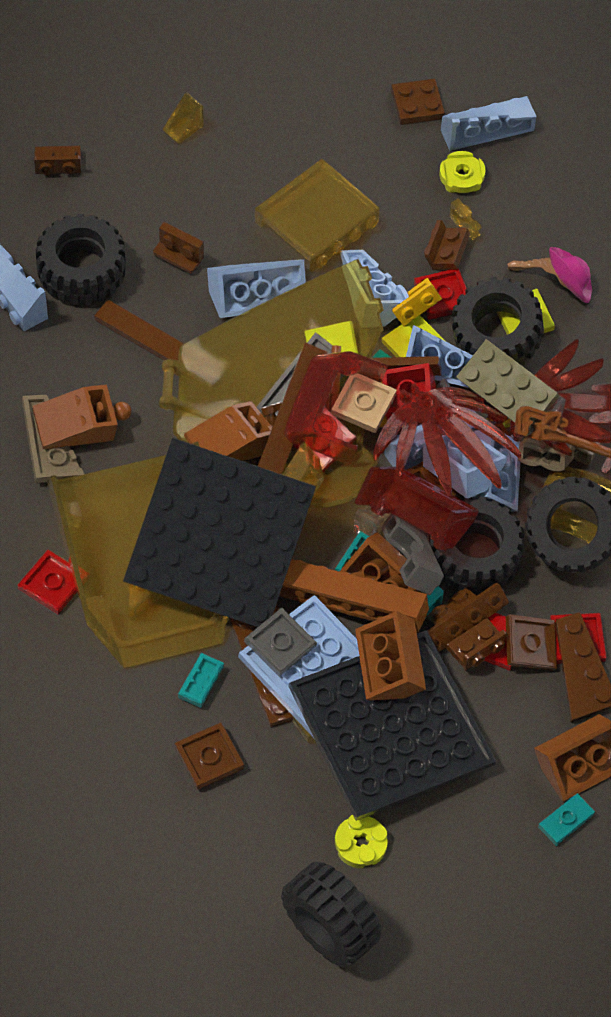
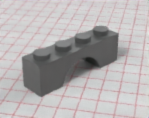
[381,509,444,595]

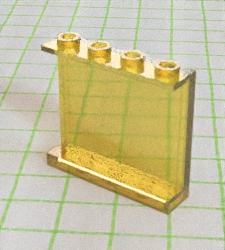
[255,159,380,272]

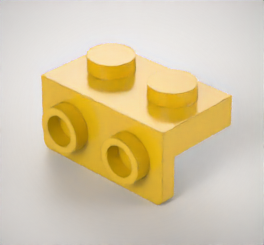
[392,278,442,326]

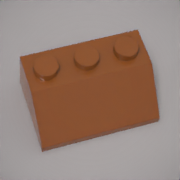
[339,532,423,593]
[355,611,426,701]
[534,714,611,801]

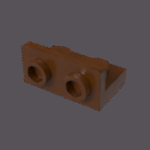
[34,146,81,175]
[424,220,470,270]
[153,222,204,274]
[446,618,507,671]

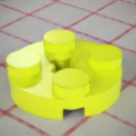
[439,151,486,193]
[335,815,388,868]

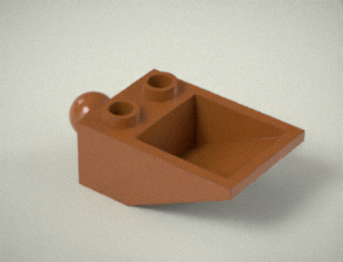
[32,384,132,449]
[184,401,272,461]

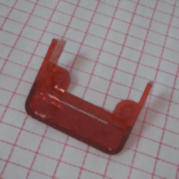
[284,351,388,465]
[354,467,479,550]

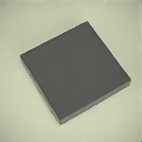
[244,608,317,677]

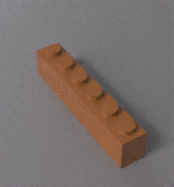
[279,559,429,633]

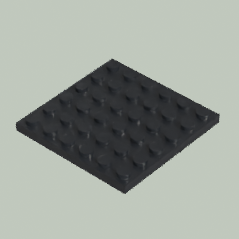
[123,438,316,627]
[288,630,496,821]

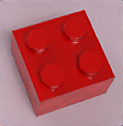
[382,363,438,426]

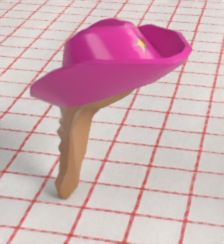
[508,247,592,303]

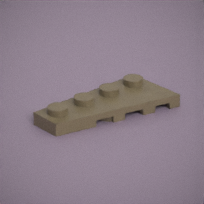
[22,395,85,483]

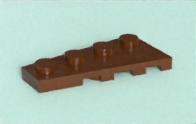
[555,612,611,722]

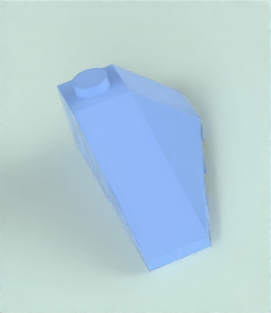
[340,250,409,328]
[207,259,306,318]

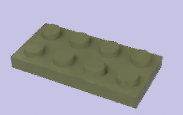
[456,339,560,434]

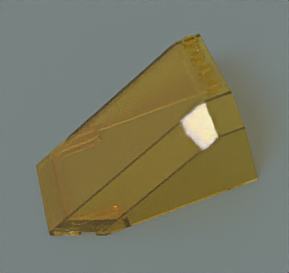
[47,441,228,668]

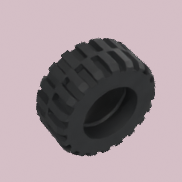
[35,214,126,305]
[452,277,544,365]
[525,477,611,572]
[429,497,525,595]
[281,862,382,967]

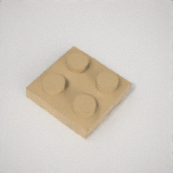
[331,371,397,433]

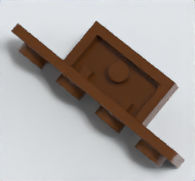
[426,583,509,652]

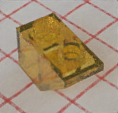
[282,443,324,498]

